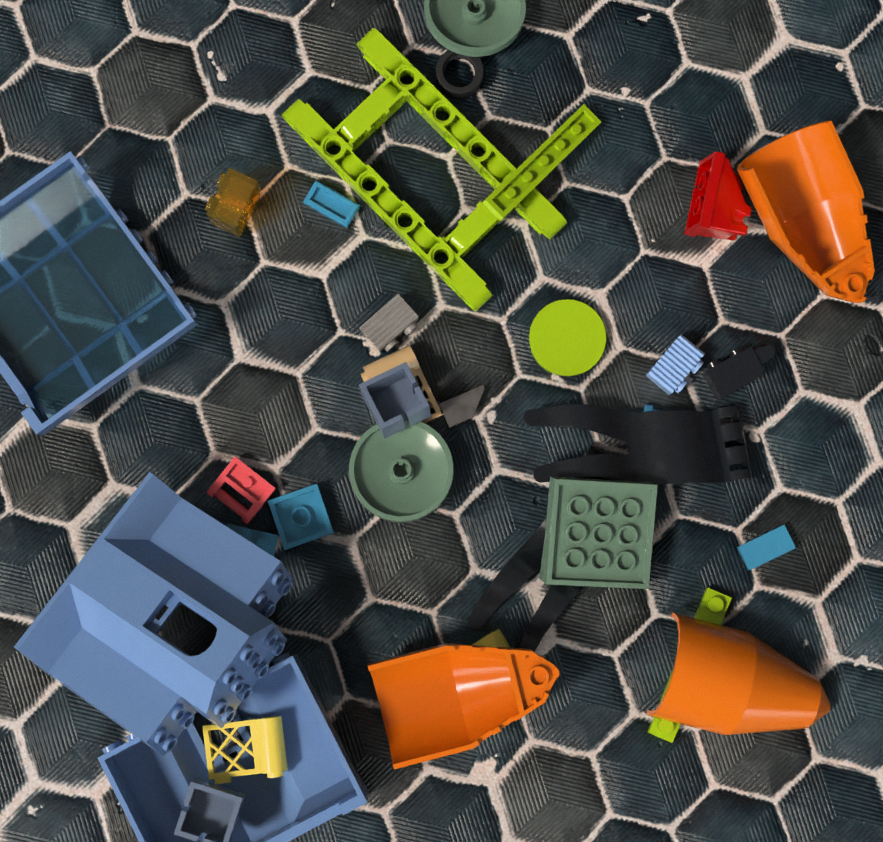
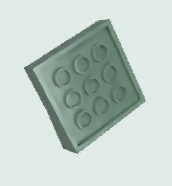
[539,476,658,589]

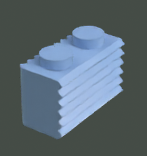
[646,334,705,395]

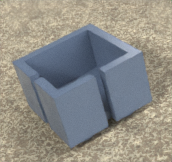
[359,362,431,439]
[174,778,246,842]

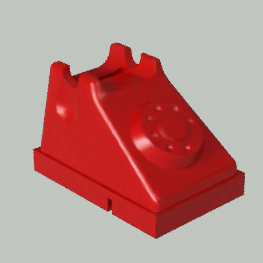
[684,151,752,241]

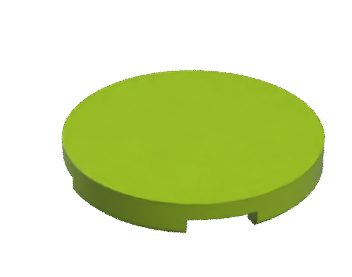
[529,299,606,376]

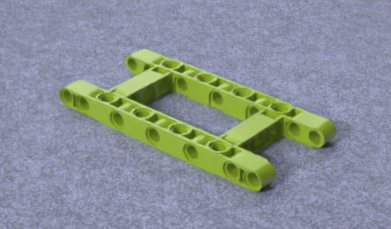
[282,28,567,312]

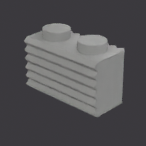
[359,294,419,353]

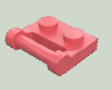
[207,457,276,525]

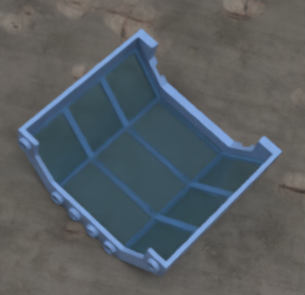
[0,151,198,436]

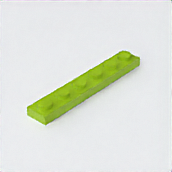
[482,104,601,221]
[647,588,732,743]

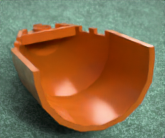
[737,120,875,303]
[647,612,831,735]
[367,643,559,769]

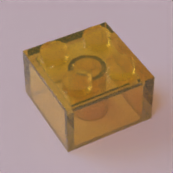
[205,168,262,237]

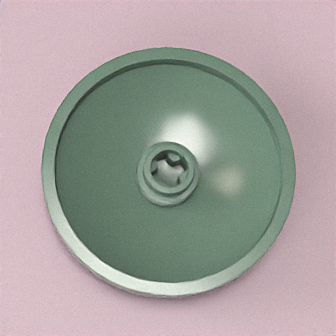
[424,0,526,57]
[349,421,453,522]

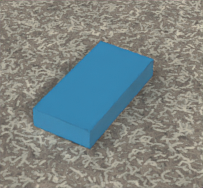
[303,180,360,229]
[737,525,796,571]

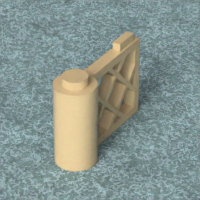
[360,345,442,423]

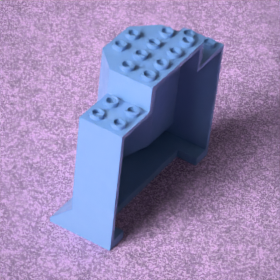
[14,472,294,757]
[98,652,370,842]

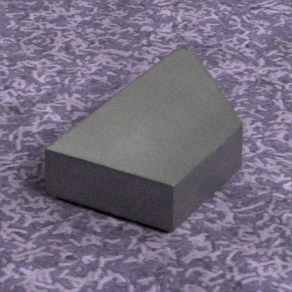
[439,385,485,428]

